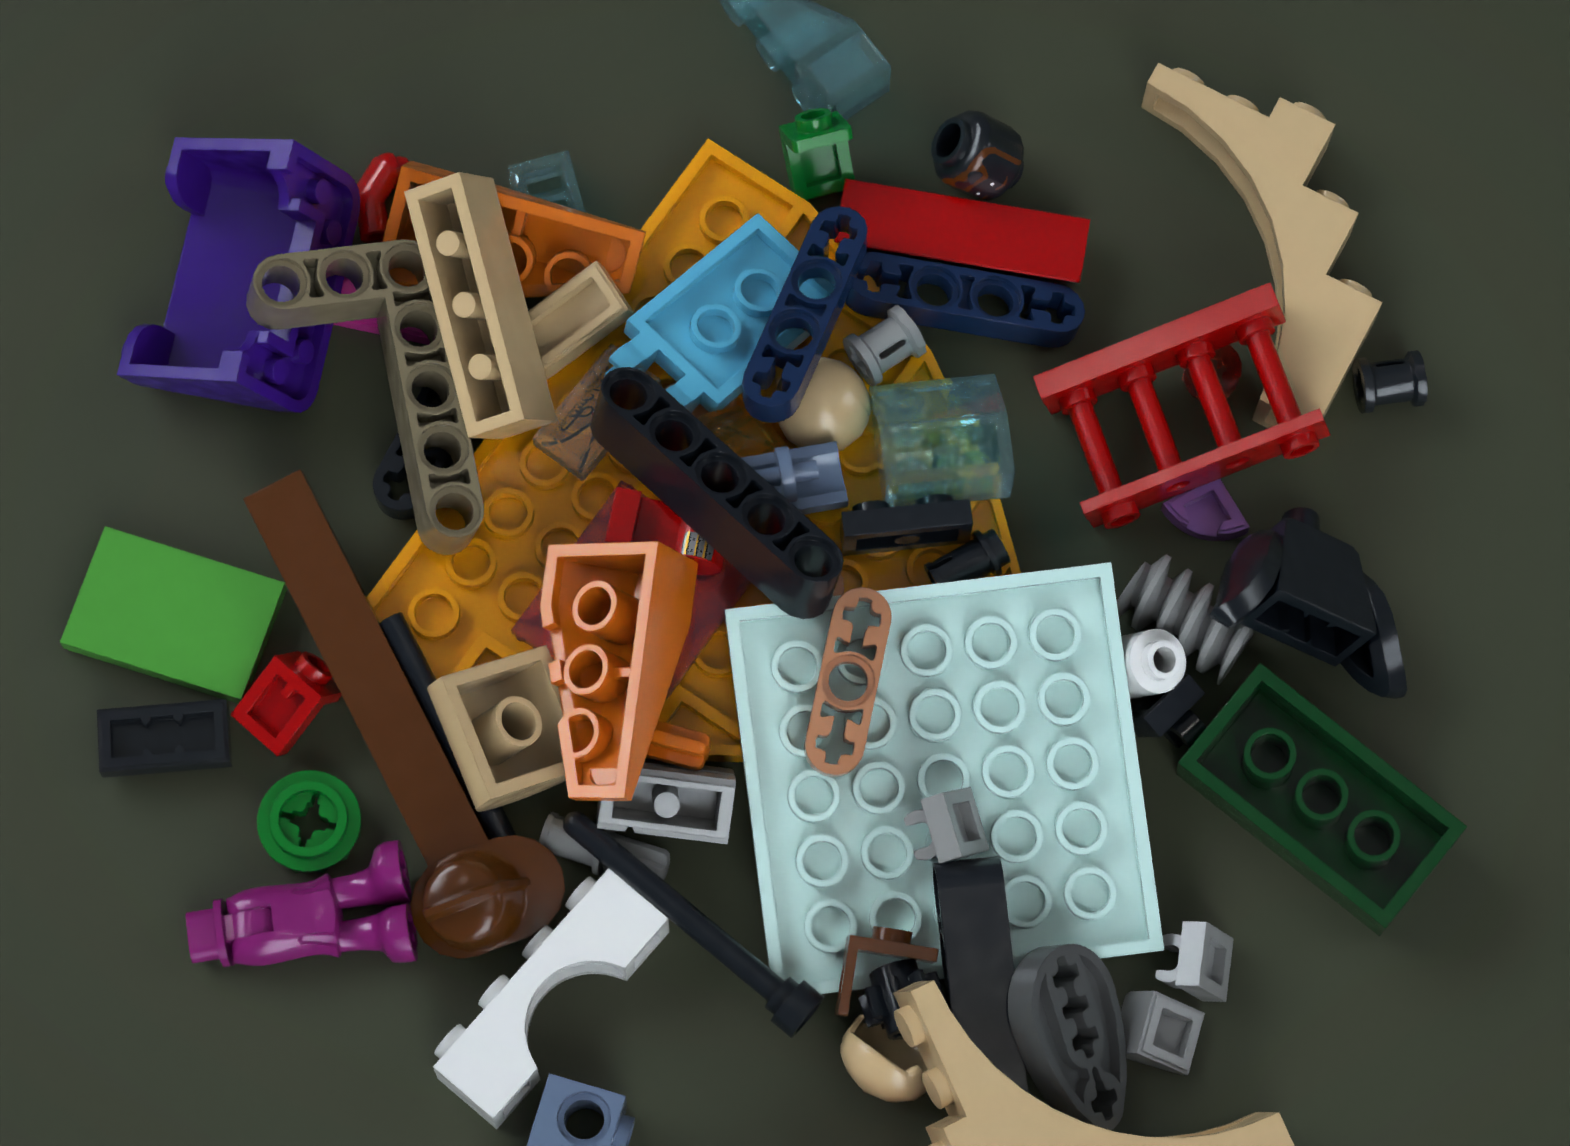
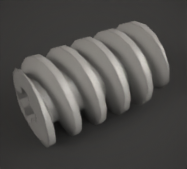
[1117,554,1254,685]

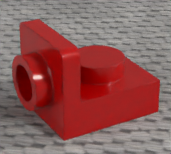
[230,651,342,756]

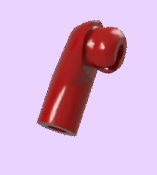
[357,152,410,243]

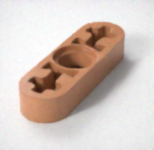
[804,587,892,777]

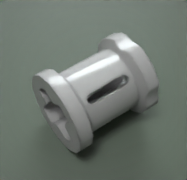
[843,305,927,386]

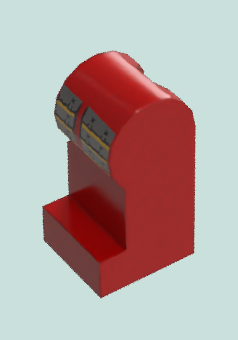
[605,486,725,576]

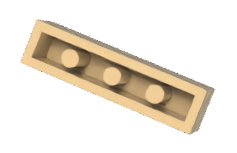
[404,172,557,439]

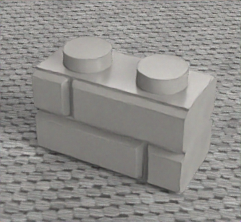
[596,758,736,844]

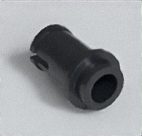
[924,529,1011,584]

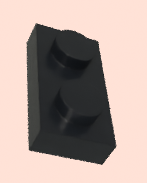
[840,494,973,556]

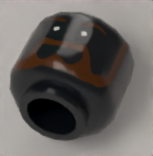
[931,110,1024,201]

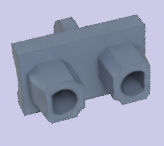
[741,441,849,515]

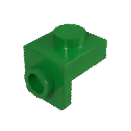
[778,108,855,200]

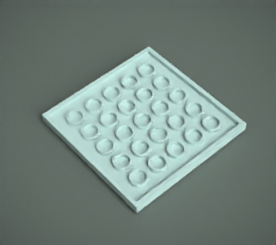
[724,562,1164,994]

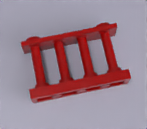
[1033,282,1331,529]

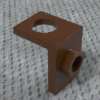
[835,926,939,1017]

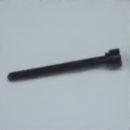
[563,811,825,1038]

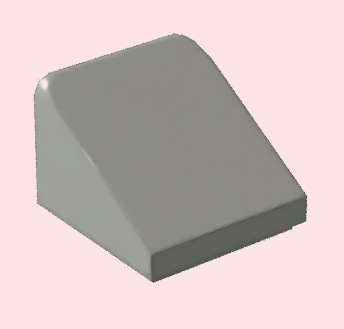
[1121,990,1205,1075]

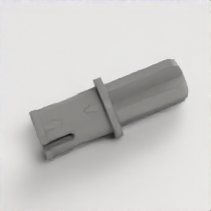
[539,812,670,880]

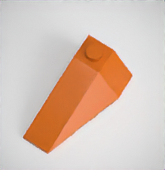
[383,161,646,298]
[540,541,698,801]

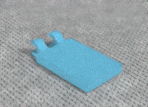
[604,213,835,417]

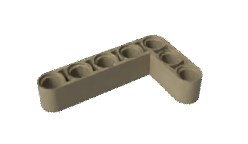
[246,239,484,555]

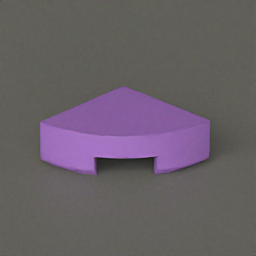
[1161,479,1250,541]

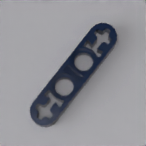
[742,206,868,423]
[845,252,1085,348]

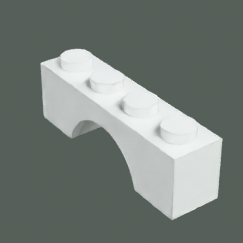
[433,868,669,1129]

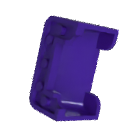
[117,137,361,413]

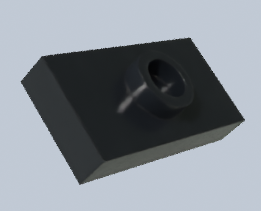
[97,699,232,778]

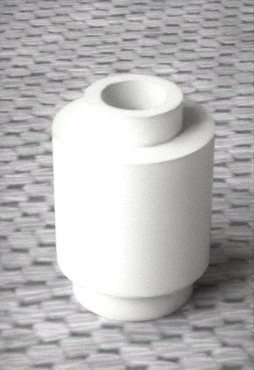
[1121,629,1186,699]

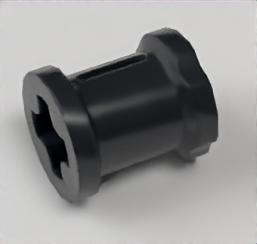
[1352,350,1428,414]

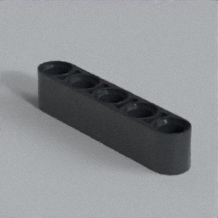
[590,367,844,619]
[933,856,1028,1092]

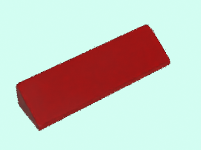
[834,178,1091,283]

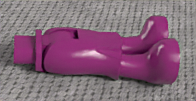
[186,840,418,968]

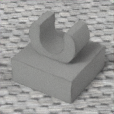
[904,787,990,863]
[1155,921,1234,1002]

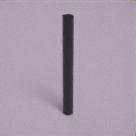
[379,612,516,839]

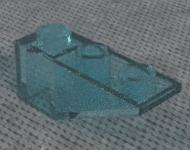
[720,0,891,120]

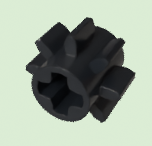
[859,959,946,1040]

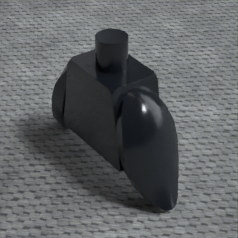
[1209,507,1407,699]

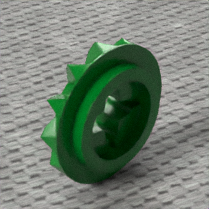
[257,770,361,874]

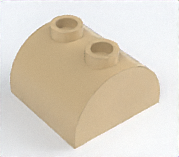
[427,645,566,812]

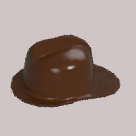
[410,835,565,959]

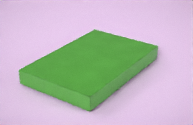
[60,526,287,704]

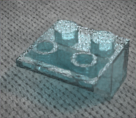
[869,374,1015,507]

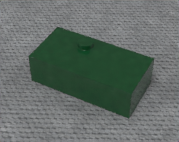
[1176,663,1467,937]

